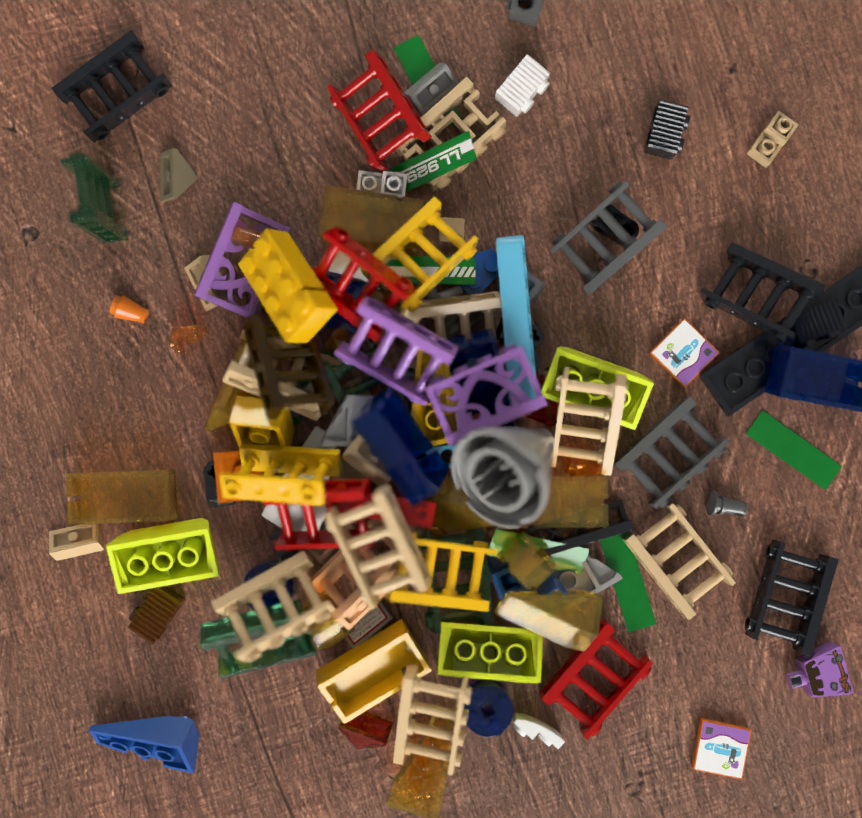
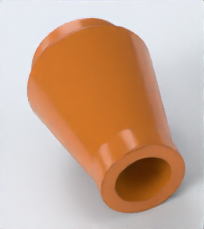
[109,295,149,324]

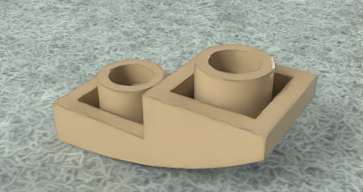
[747,111,798,168]

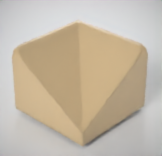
[439,217,465,242]

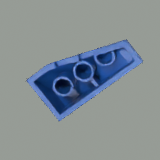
[89,716,199,773]

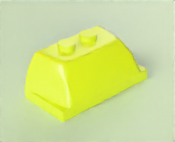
[541,346,654,430]
[106,518,220,594]
[437,622,543,683]

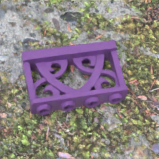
[193,202,291,319]
[425,343,548,446]

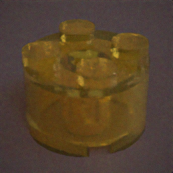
[497,531,558,592]
[299,590,355,651]

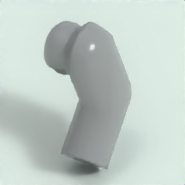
[426,285,463,300]

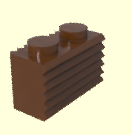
[128,586,185,645]

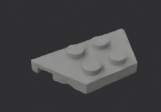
[321,394,415,447]
[537,554,623,627]

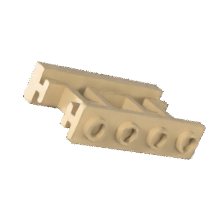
[395,77,506,192]

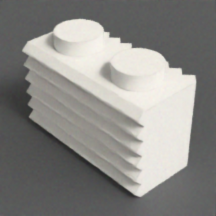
[495,54,550,117]

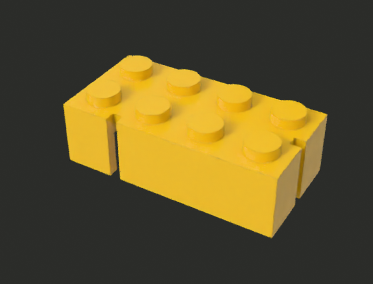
[238,229,338,343]
[316,619,432,724]

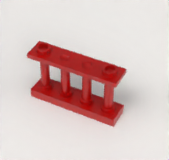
[327,49,432,171]
[311,226,418,343]
[263,478,377,551]
[337,489,436,529]
[539,619,653,740]

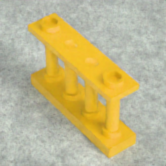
[361,196,478,316]
[219,443,342,505]
[383,532,497,612]

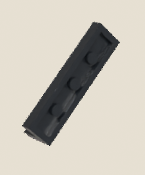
[527,499,634,559]

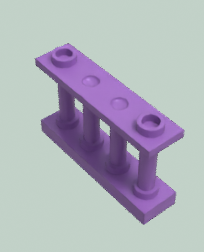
[335,295,459,406]

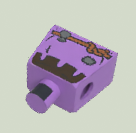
[786,641,854,697]

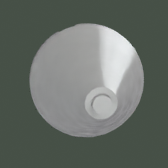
[451,427,555,528]

